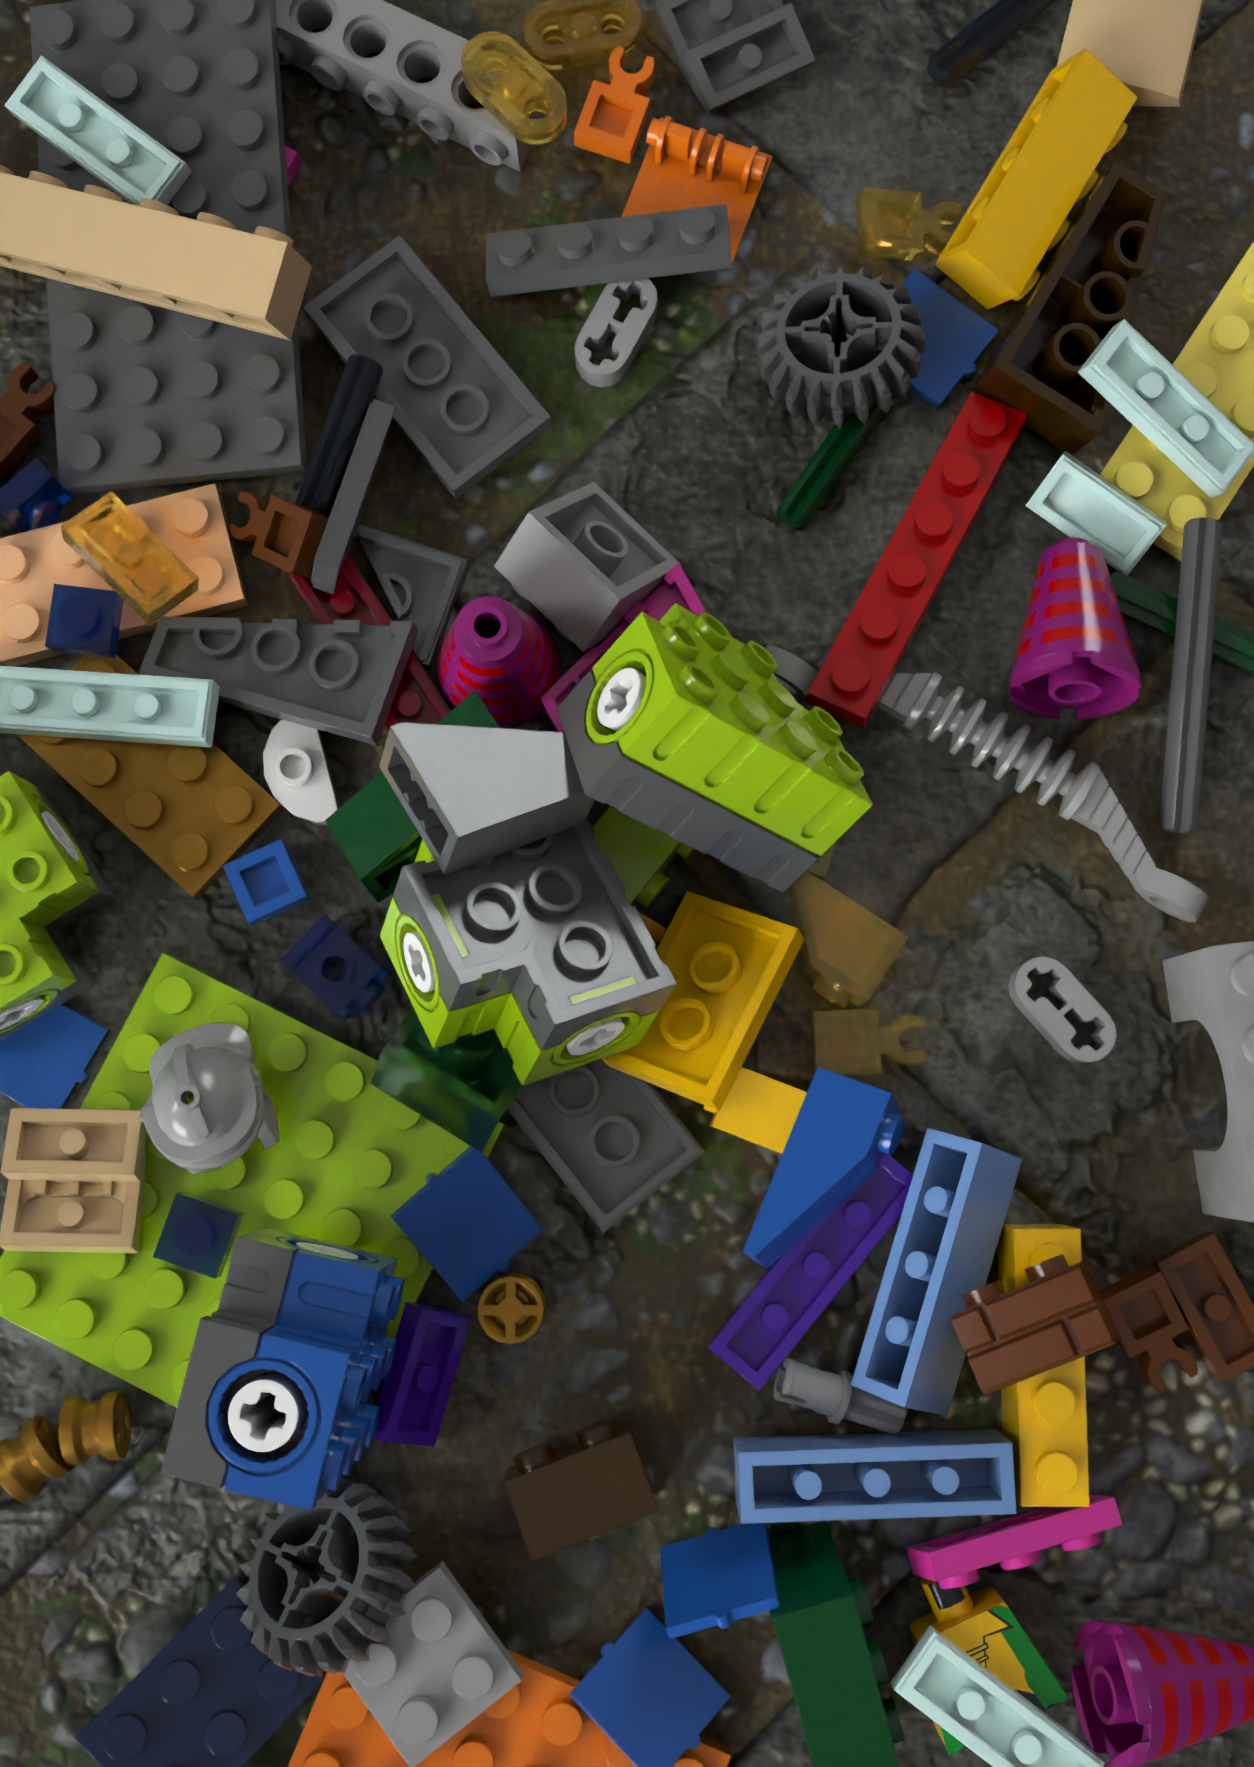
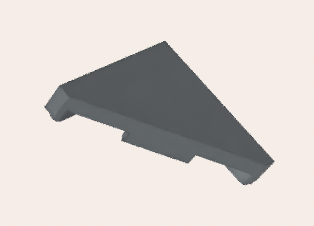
[356,524,469,671]

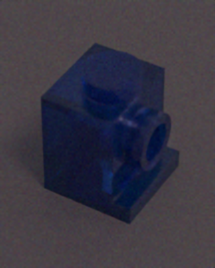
[279,914,389,1018]

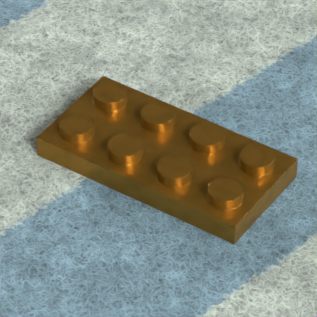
[17,639,285,900]

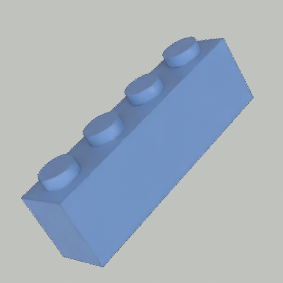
[851,1128,1022,1416]
[733,1429,1017,1524]

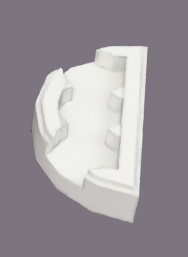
[263,719,340,826]

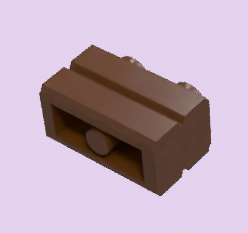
[950,1254,1121,1395]

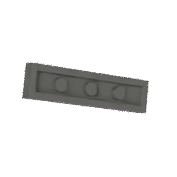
[486,204,732,297]

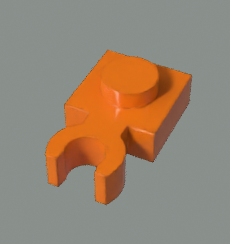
[574,46,654,164]

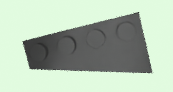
[139,616,418,746]

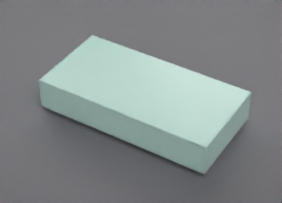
[1025,451,1167,576]

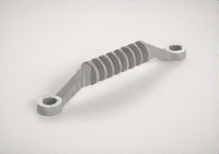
[765,646,1209,923]

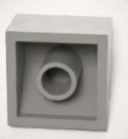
[494,482,681,652]

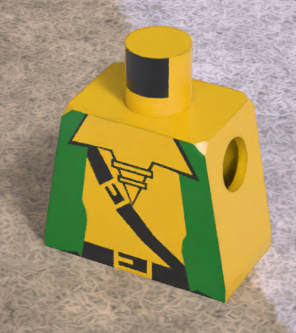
[909,1578,1068,1755]

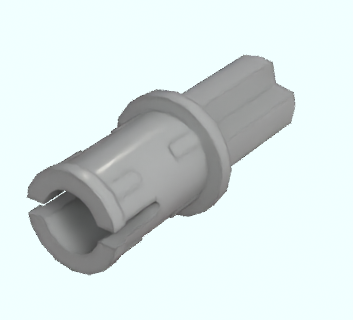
[773,1358,907,1434]

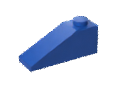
[743,1067,905,1268]

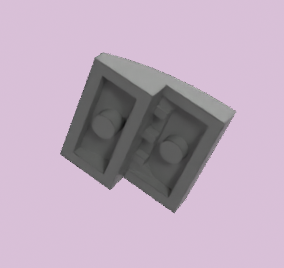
[652,0,816,113]

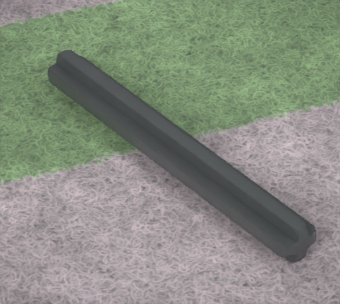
[1159,518,1223,833]

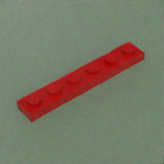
[807,391,1028,729]

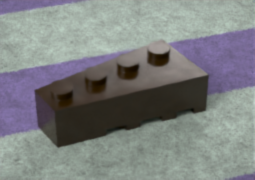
[971,160,1168,455]

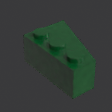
[325,691,500,903]
[769,1521,905,1767]

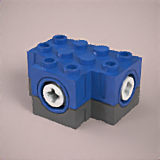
[160,1227,405,1511]

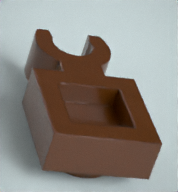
[0,362,56,479]
[228,492,329,578]
[1100,1264,1198,1393]

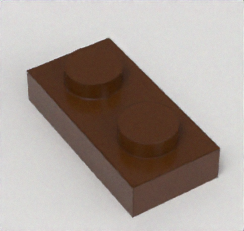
[1150,1232,1254,1384]

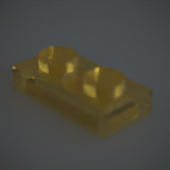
[61,491,199,626]

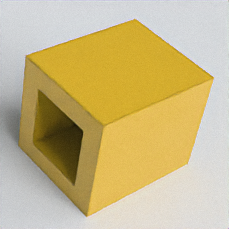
[703,1067,807,1154]

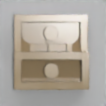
[1057,0,1205,107]
[0,1108,146,1253]

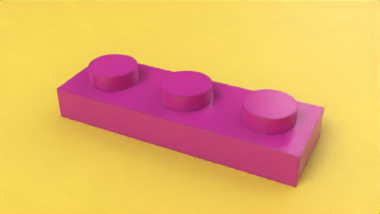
[906,1494,1122,1589]

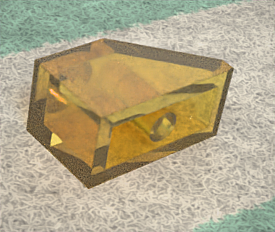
[787,871,909,1008]

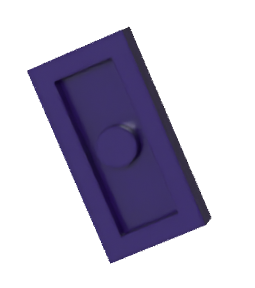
[374,1302,471,1447]

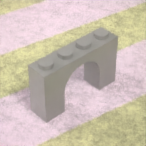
[1162,941,1254,1222]

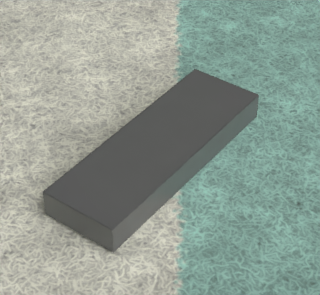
[311,399,396,594]

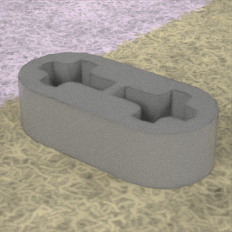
[574,278,658,387]
[1008,956,1117,1063]

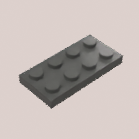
[303,235,552,499]

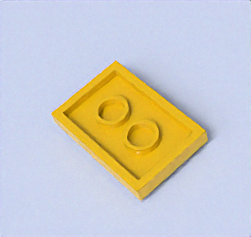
[601,891,805,1111]

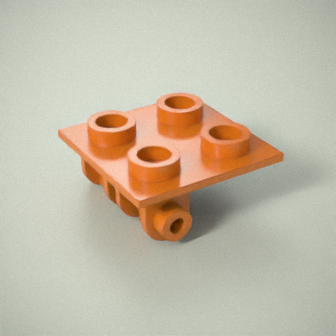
[621,116,772,264]

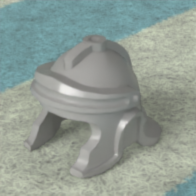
[139,1022,279,1174]

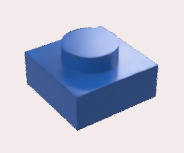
[222,839,311,926]

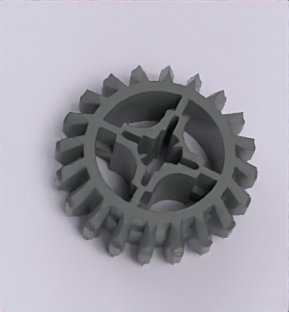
[756,262,925,429]
[236,1479,417,1677]

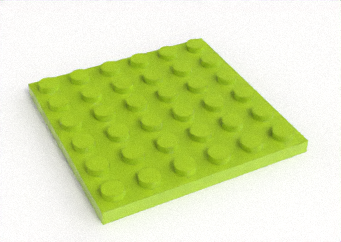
[0,953,506,1408]

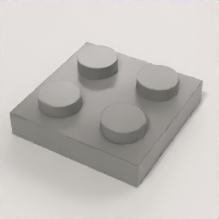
[343,1561,523,1767]

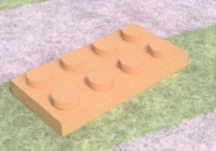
[0,483,249,667]

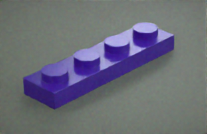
[707,1153,913,1390]

